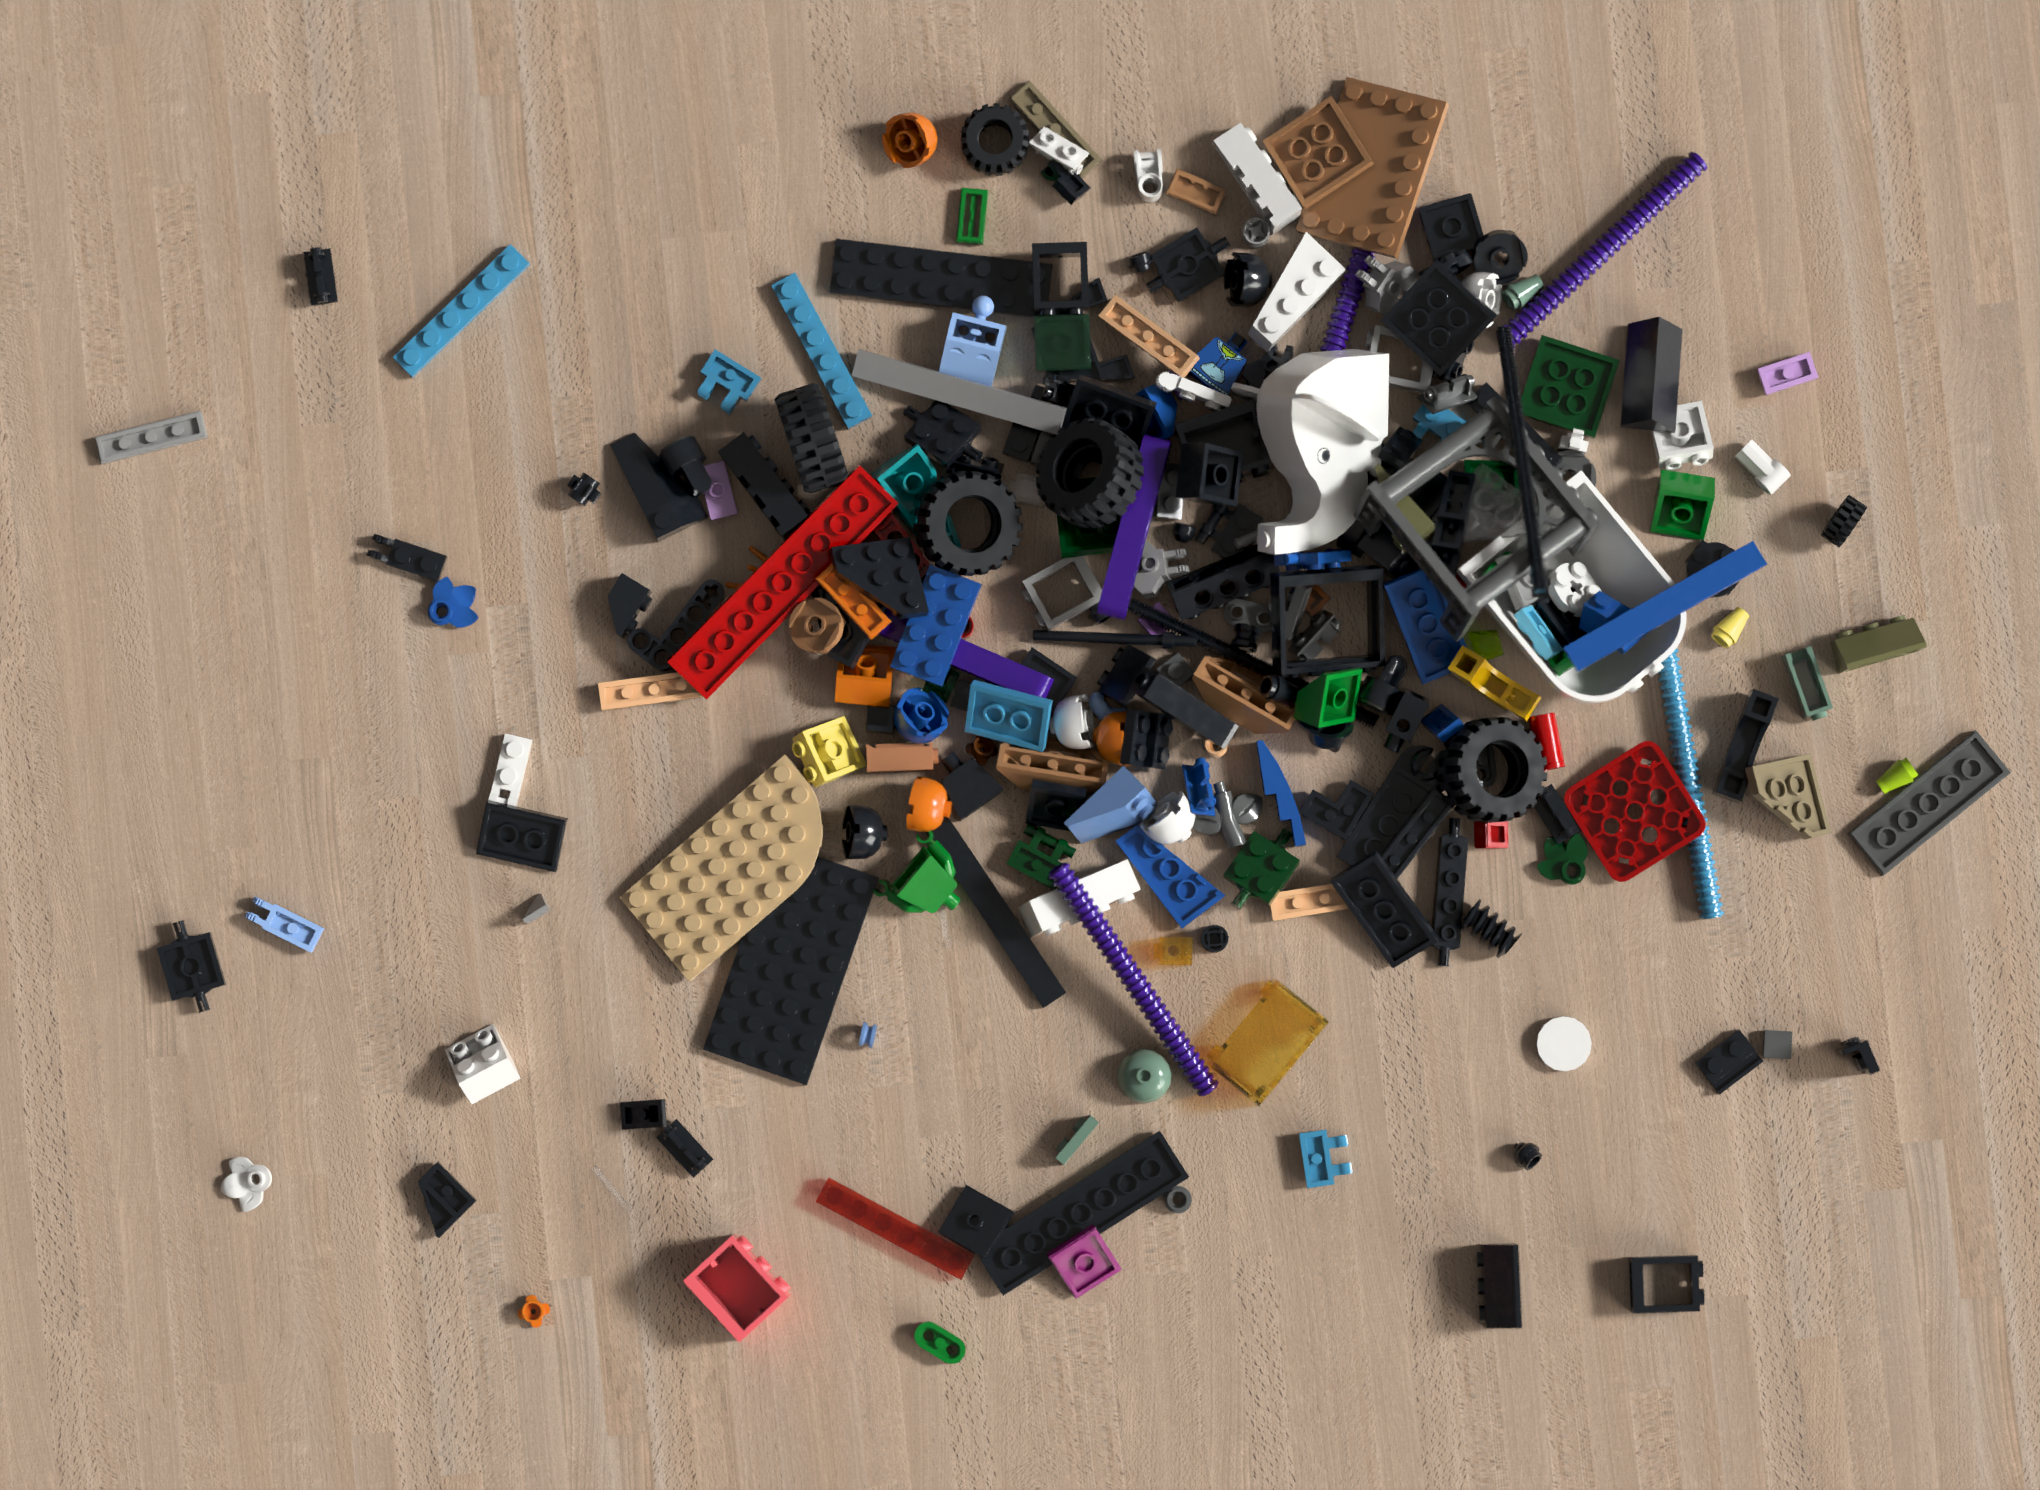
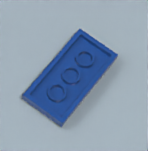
[890,565,982,687]
[1384,568,1467,684]

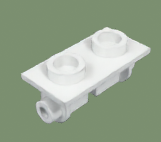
[1029,127,1089,175]

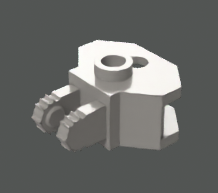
[1355,256,1417,316]
[1133,540,1190,599]

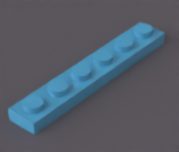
[393,244,530,378]
[771,273,873,429]

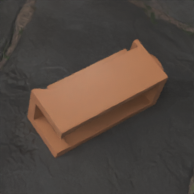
[866,742,939,773]

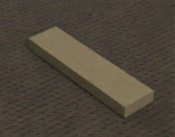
[1009,80,1102,179]

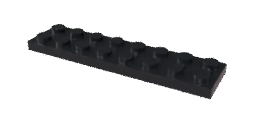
[830,239,1052,319]
[978,1131,1189,1296]

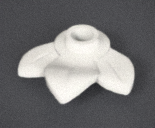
[220,1157,272,1212]

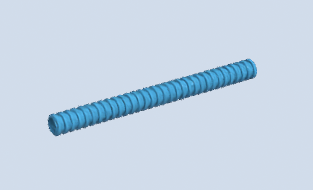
[1658,649,1724,920]

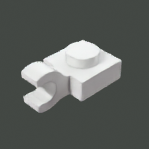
[1557,428,1589,455]

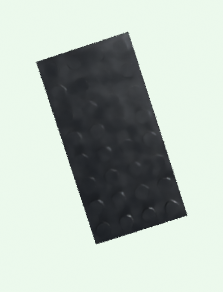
[703,856,879,1085]

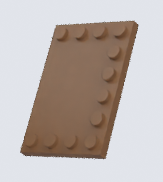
[1296,77,1449,259]

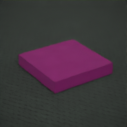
[1047,1224,1122,1299]

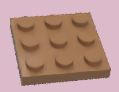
[1263,96,1374,209]

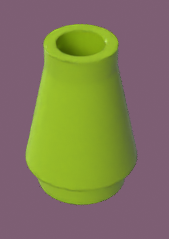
[1876,757,1918,794]

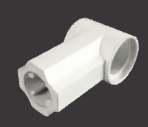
[1735,440,1791,495]

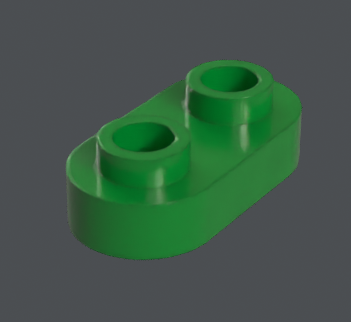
[914,1321,966,1364]

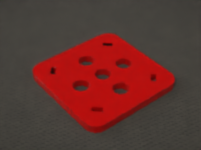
[1564,741,1706,882]

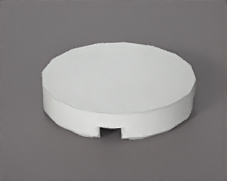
[1536,1016,1592,1071]

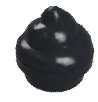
[1514,1142,1542,1170]

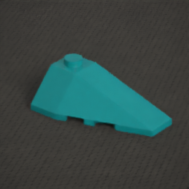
[870,444,961,548]

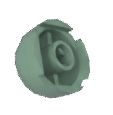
[1117,1048,1172,1103]

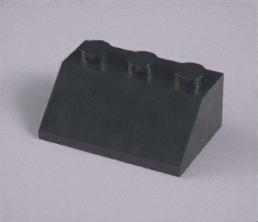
[1476,1243,1522,1328]

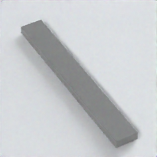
[852,349,1067,435]

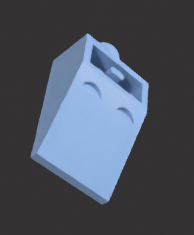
[939,296,1007,387]

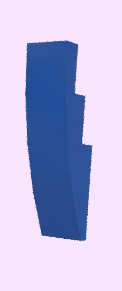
[1256,740,1306,847]

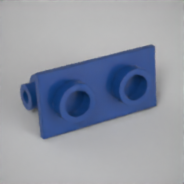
[1182,758,1216,816]

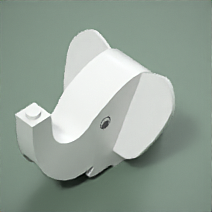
[1231,349,1389,554]

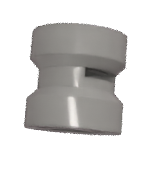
[1242,217,1270,248]

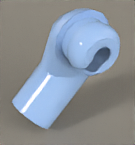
[1088,692,1125,720]

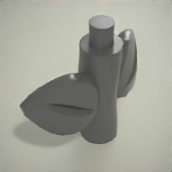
[1192,781,1263,848]

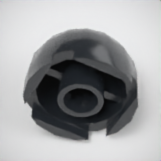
[1224,252,1272,307]
[842,805,888,859]

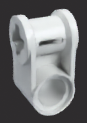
[1133,148,1163,203]

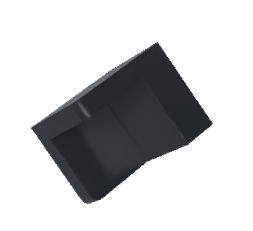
[865,705,895,735]

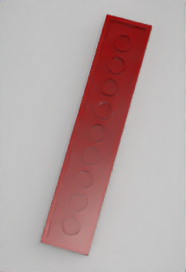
[667,464,899,700]

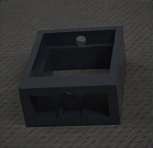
[1032,242,1089,317]
[1629,1255,1705,1313]

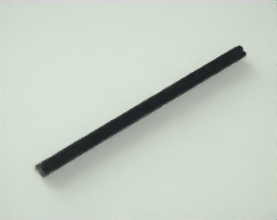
[1496,326,1549,593]
[1128,597,1379,729]

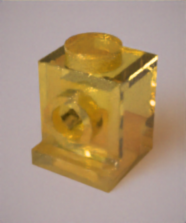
[1153,937,1193,966]

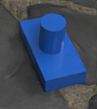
[1421,704,1465,743]

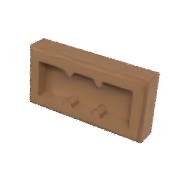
[1166,168,1227,216]

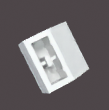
[445,1024,521,1104]

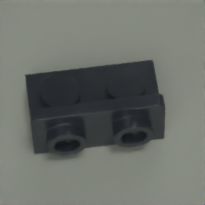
[1837,1037,1880,1075]

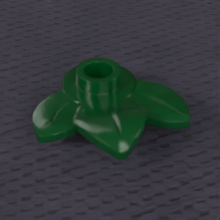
[1537,833,1588,885]

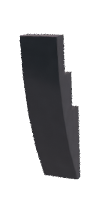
[1426,470,1477,580]

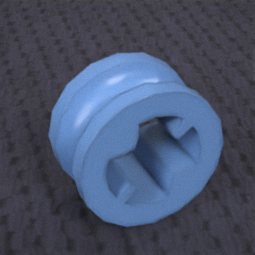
[859,1022,877,1048]

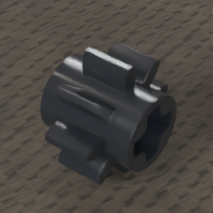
[567,472,601,506]

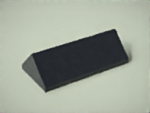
[1620,317,1683,433]

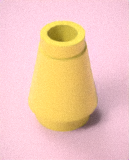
[1711,607,1749,648]

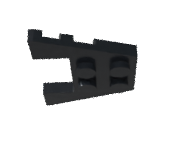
[1031,278,1135,381]

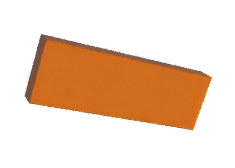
[815,564,892,640]

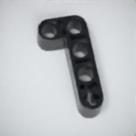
[627,579,725,671]

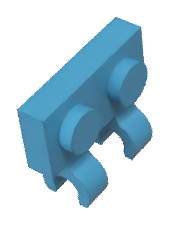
[697,349,761,415]
[1412,404,1466,442]
[1299,1130,1352,1188]

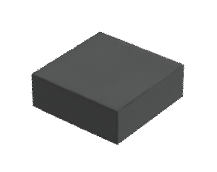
[1762,1030,1793,1059]

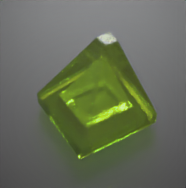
[1468,630,1504,660]

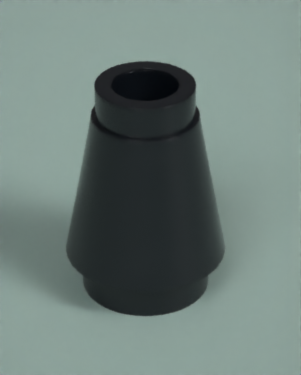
[1259,674,1301,702]

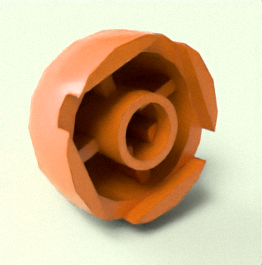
[882,112,938,168]
[1093,711,1131,767]
[906,776,952,832]

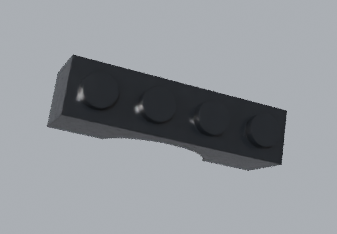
[1712,689,1779,803]

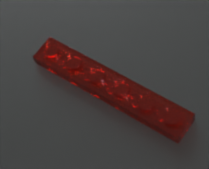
[816,1177,975,1280]

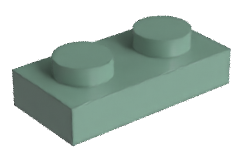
[1055,1115,1099,1165]

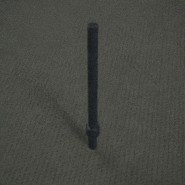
[1033,630,1197,649]

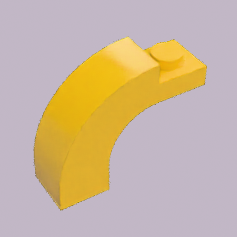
[1448,645,1541,721]

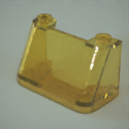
[1206,979,1329,1106]

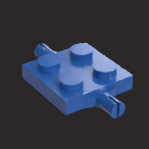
[1274,548,1351,571]

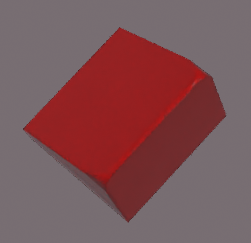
[1474,821,1508,849]

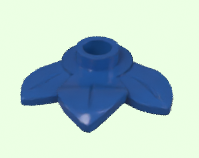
[428,577,479,628]

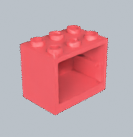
[683,1234,791,1342]

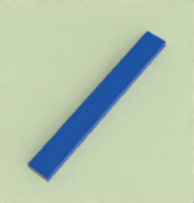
[1563,541,1767,672]

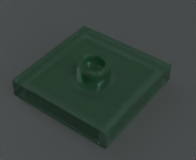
[1034,314,1091,372]

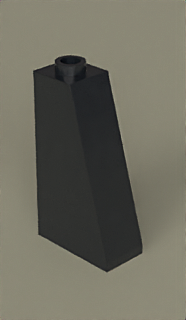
[1129,666,1239,750]

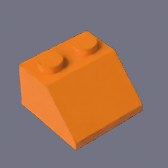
[835,644,896,707]

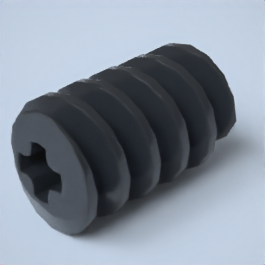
[1462,899,1523,958]

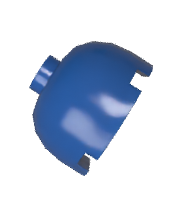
[894,687,949,744]

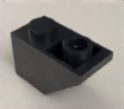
[608,573,653,639]

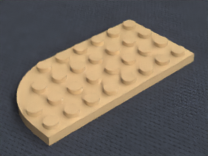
[619,755,823,981]

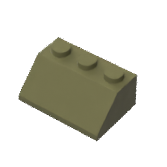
[1830,615,1927,674]

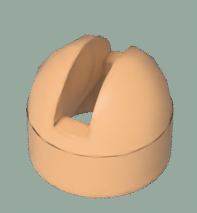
[1205,741,1227,758]

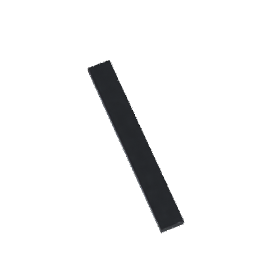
[926,817,1066,1008]

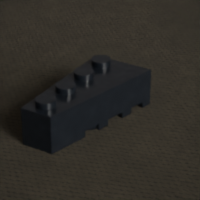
[718,432,811,540]

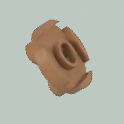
[789,598,845,654]

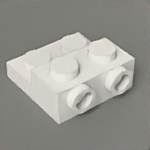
[1652,401,1714,471]

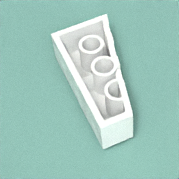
[1248,232,1346,352]
[1018,859,1141,938]

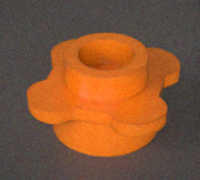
[517,1295,550,1328]

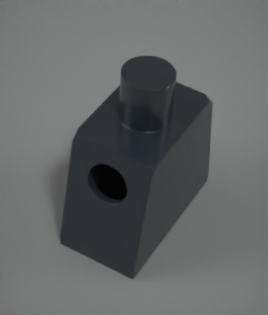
[1383,688,1430,753]
[941,752,1004,821]

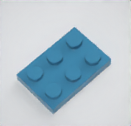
[964,680,1052,752]

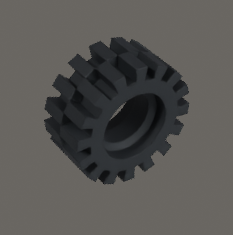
[1821,495,1867,547]

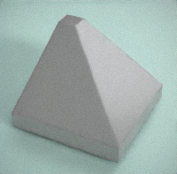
[523,894,550,924]

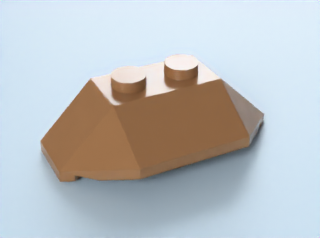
[1192,656,1295,734]
[996,736,1109,794]

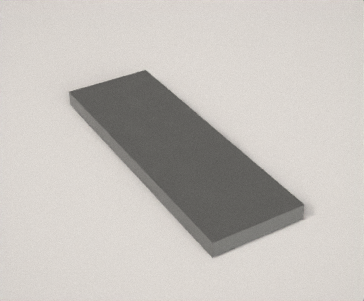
[1847,730,2011,876]

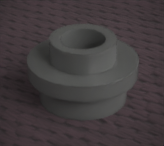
[1164,1186,1192,1213]

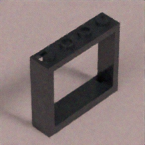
[1270,565,1385,678]

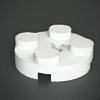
[1548,562,1602,617]

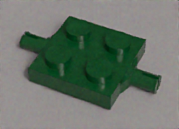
[1223,829,1300,910]

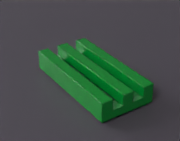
[956,187,988,245]

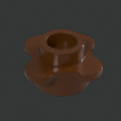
[965,735,998,765]

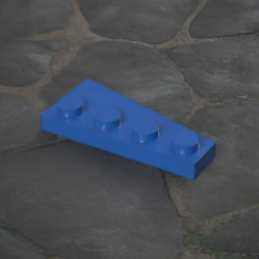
[1115,825,1226,929]

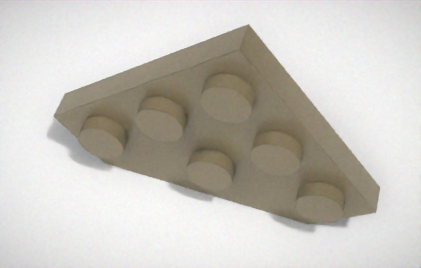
[1745,753,1831,840]

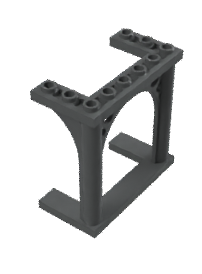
[1353,396,1599,642]

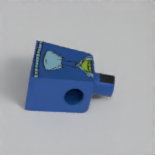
[1188,332,1247,396]

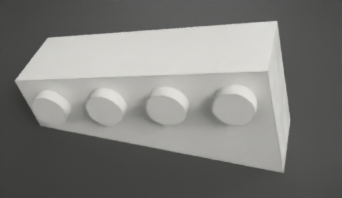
[1213,123,1302,235]

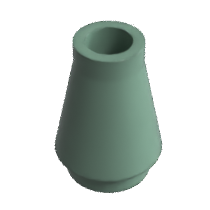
[1502,274,1544,310]

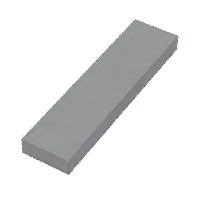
[95,411,208,465]

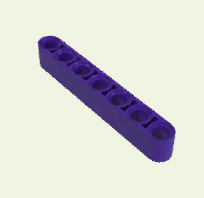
[1097,435,1171,620]
[878,608,1054,698]

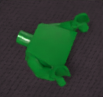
[873,830,960,913]

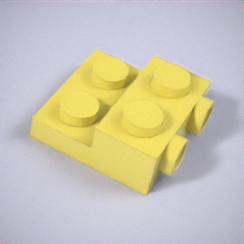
[792,716,867,788]

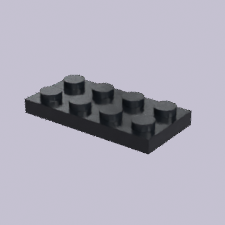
[1330,851,1439,968]

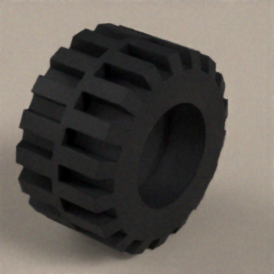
[961,103,1029,176]

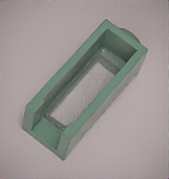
[1782,646,1833,721]

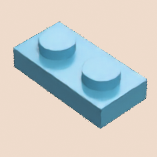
[1514,605,1563,660]

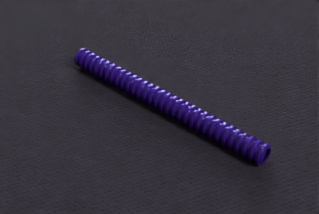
[1496,151,1707,349]
[1320,248,1375,351]
[1048,862,1219,1096]

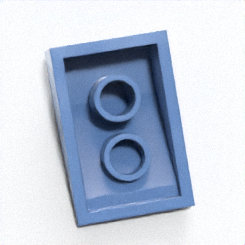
[1064,766,1158,844]

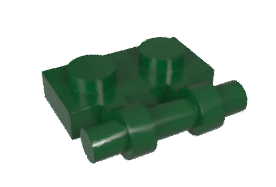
[1006,823,1077,890]

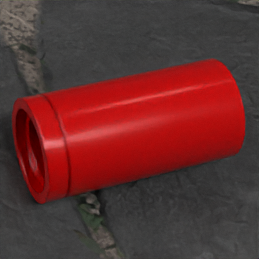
[1528,713,1565,771]

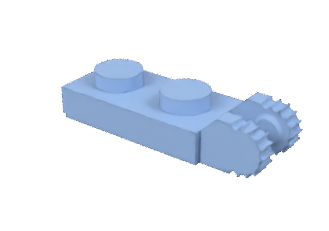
[245,896,325,953]

